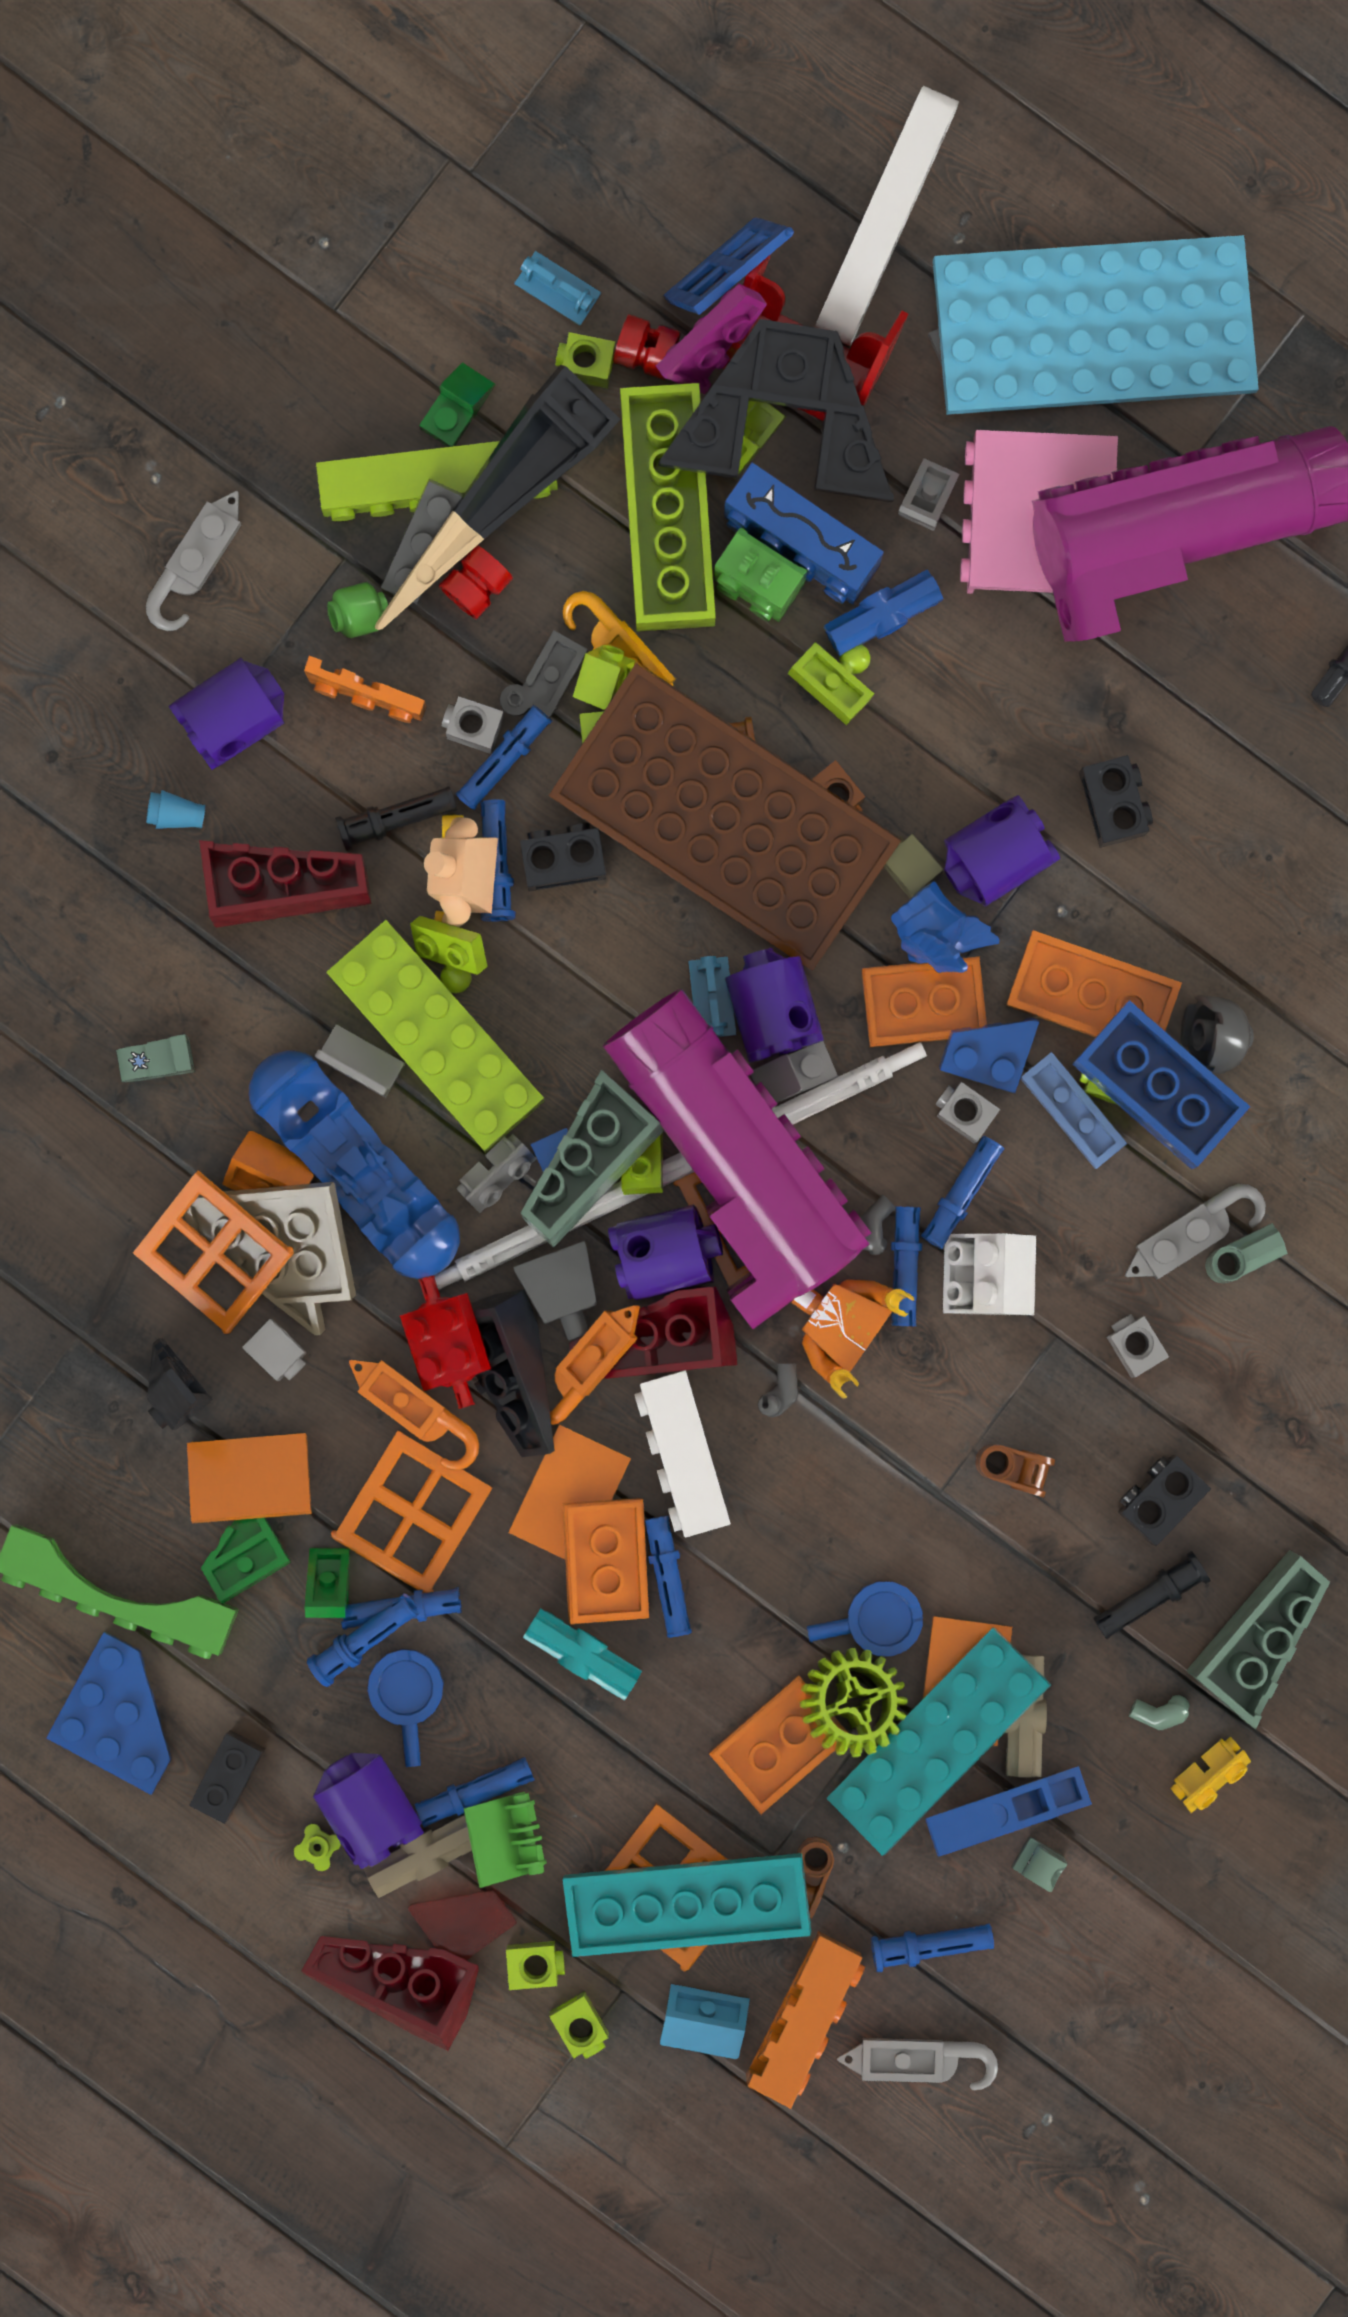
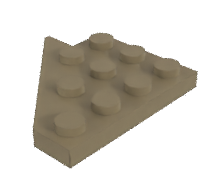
[184,1182,356,1335]

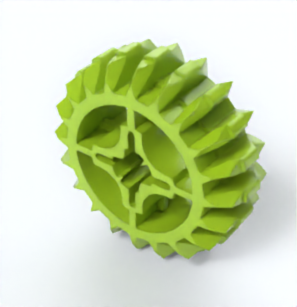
[800,1648,908,1757]

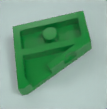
[201,1518,291,1604]

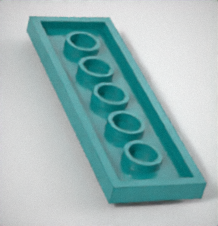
[826,1628,1051,1856]
[563,1853,812,1957]

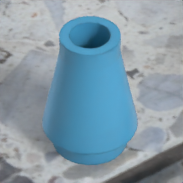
[146,790,205,829]

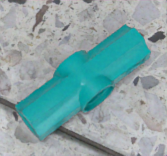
[523,1608,642,1700]

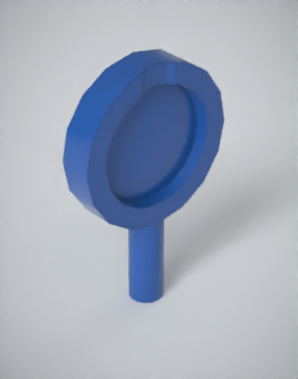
[807,1581,923,1656]
[368,1649,444,1767]

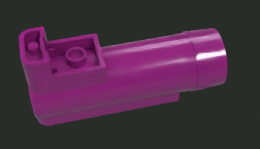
[1032,426,1348,642]
[603,988,871,1329]

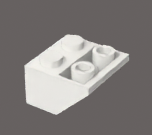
[943,1234,1036,1315]

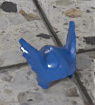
[891,882,1000,973]

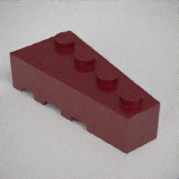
[199,840,372,928]

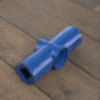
[823,569,944,657]

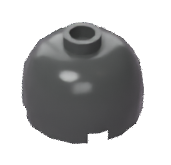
[1180,995,1254,1075]

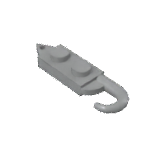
[1125,1184,1266,1280]

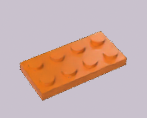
[1006,930,1182,1037]

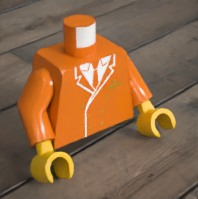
[791,1279,914,1399]

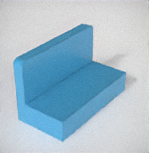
[660,1984,750,2059]

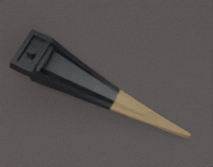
[375,365,620,630]

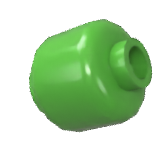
[327,582,388,638]

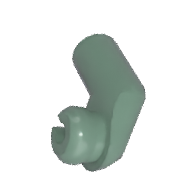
[1129,1695,1190,1730]

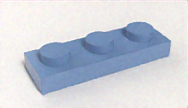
[1020,1052,1127,1169]

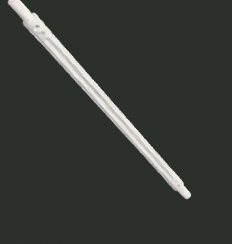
[435,1042,927,1290]

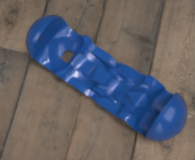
[249,1050,460,1279]

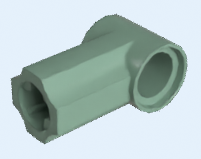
[1205,1223,1288,1284]

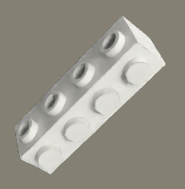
[634,1370,731,1538]

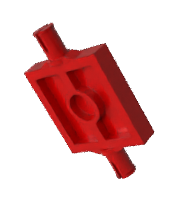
[400,1275,491,1409]

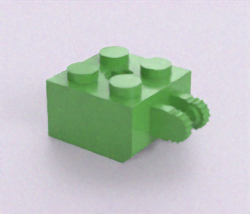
[714,528,807,622]

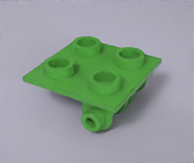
[464,1792,547,1888]

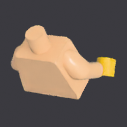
[424,815,498,927]

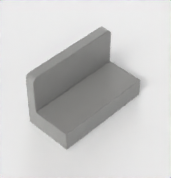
[315,1024,405,1098]

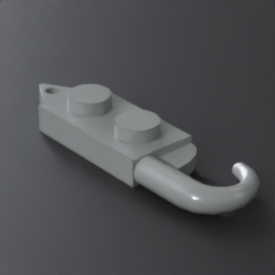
[146,491,242,631]
[837,2038,998,2090]

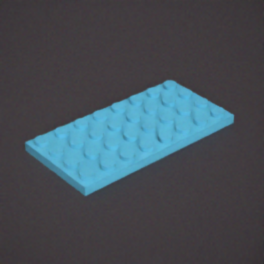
[933,235,1259,415]

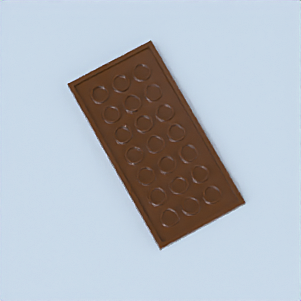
[549,662,901,971]

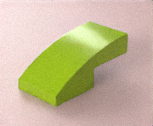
[734,400,787,479]

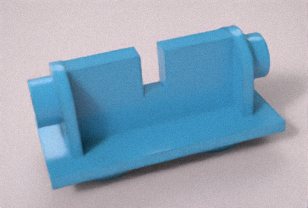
[514,251,601,326]
[688,956,736,1037]

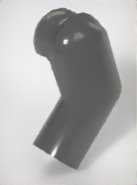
[860,1195,895,1256]
[758,1363,798,1418]

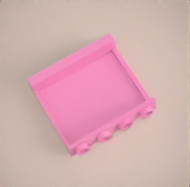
[960,430,1118,594]

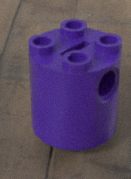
[169,657,285,770]
[943,795,1060,907]
[725,948,824,1063]
[608,1205,723,1300]
[312,1753,424,1869]

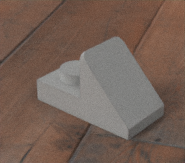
[898,458,959,531]
[751,1041,838,1103]

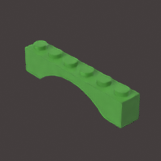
[0,1524,239,1659]

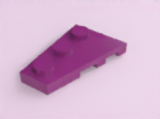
[656,284,767,394]

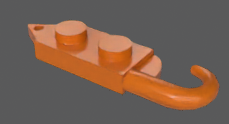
[550,1305,640,1425]
[349,1360,480,1470]

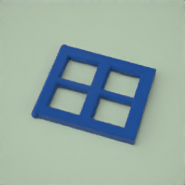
[663,217,794,315]

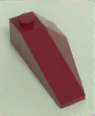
[569,1287,738,1379]
[301,1936,479,2051]

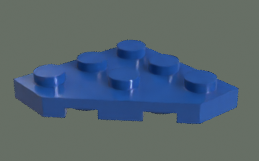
[46,1631,172,1795]

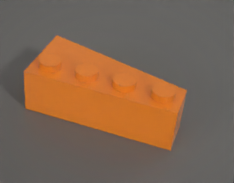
[746,1931,865,2109]

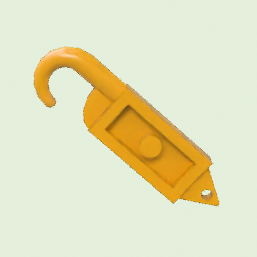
[563,591,676,686]

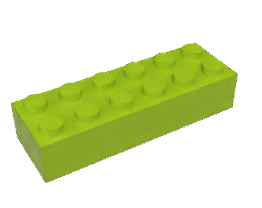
[620,383,716,632]
[326,920,545,1153]

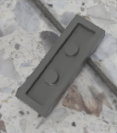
[381,479,464,604]

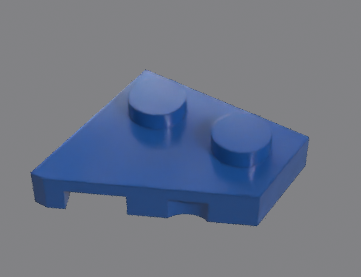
[939,1018,1039,1093]

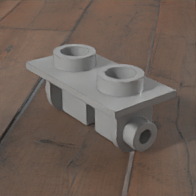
[456,1134,537,1213]

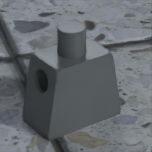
[513,1241,597,1341]

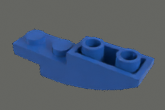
[925,1766,1092,1857]

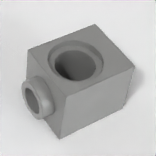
[442,696,505,754]
[935,1082,1000,1144]
[1106,1314,1169,1378]
[242,1319,307,1381]

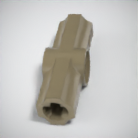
[1005,1655,1047,1777]
[363,1814,472,1898]

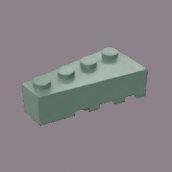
[521,1070,663,1248]
[1186,1550,1330,1730]

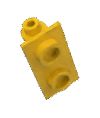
[1170,1736,1251,1813]

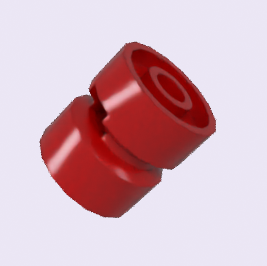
[613,314,681,381]
[439,545,513,620]

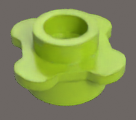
[294,1824,341,1871]

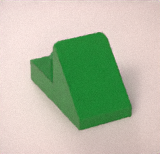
[419,362,495,447]
[305,1548,350,1618]

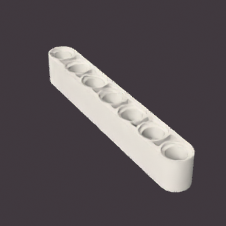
[815,86,959,346]

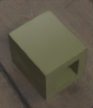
[883,834,944,899]

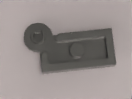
[500,630,588,719]

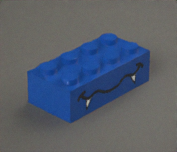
[724,463,884,605]
[1072,1000,1250,1170]

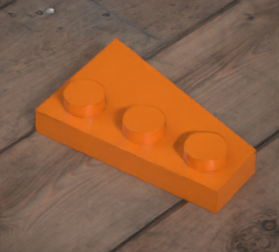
[304,655,427,723]

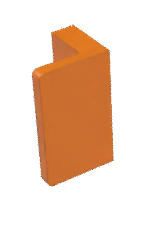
[222,1131,315,1190]

